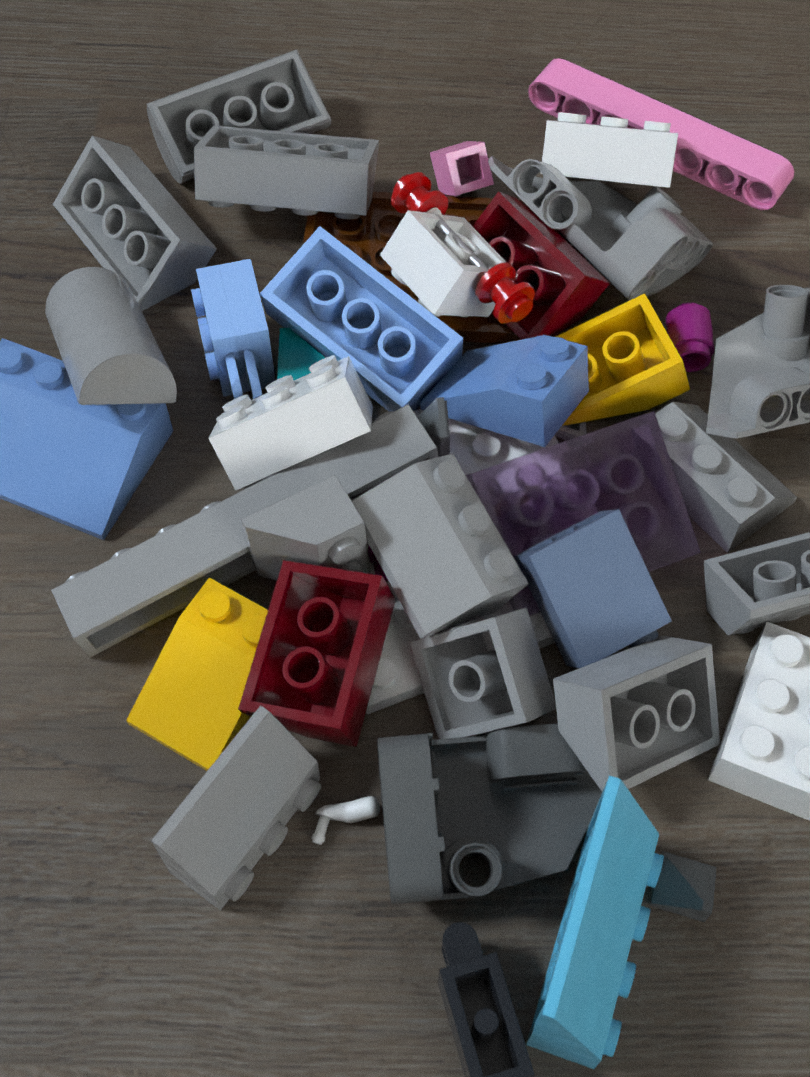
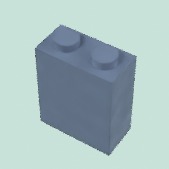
[514,509,672,668]

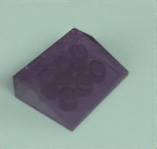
[466,411,701,616]

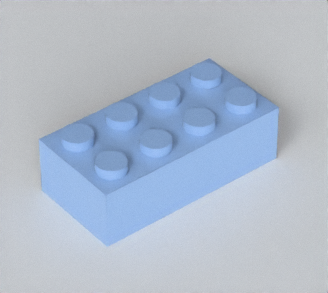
[260,226,463,411]

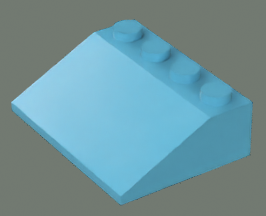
[526,775,664,1069]

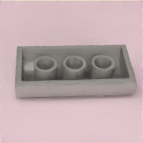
[147,49,332,183]
[45,267,177,405]

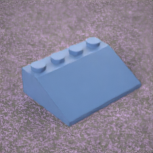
[0,338,173,540]

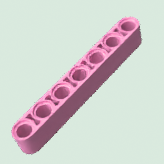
[528,58,795,210]

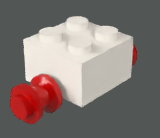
[380,172,535,323]

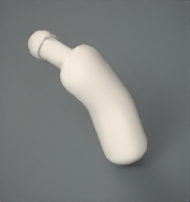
[311,796,380,845]

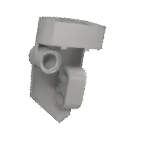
[488,156,713,301]
[706,285,810,439]

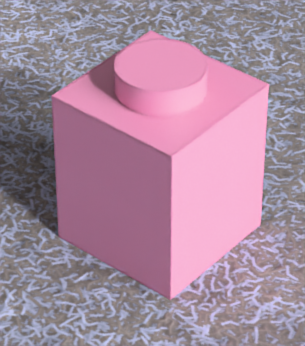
[430,141,494,196]

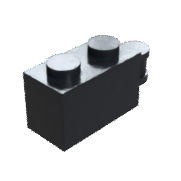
[438,922,535,1077]

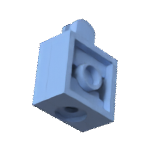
[191,259,276,399]

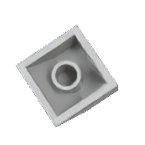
[241,475,370,580]
[410,607,556,739]

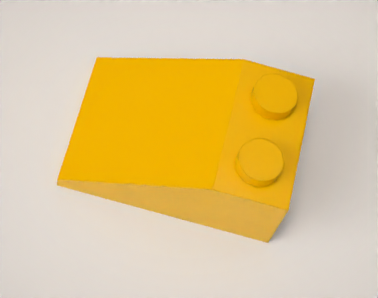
[555,293,690,426]
[126,577,268,771]

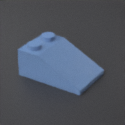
[420,335,589,447]

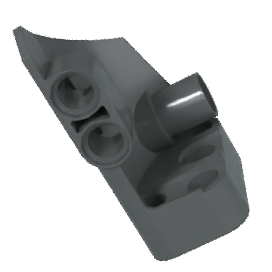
[377,723,602,905]

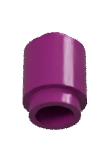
[665,302,715,372]

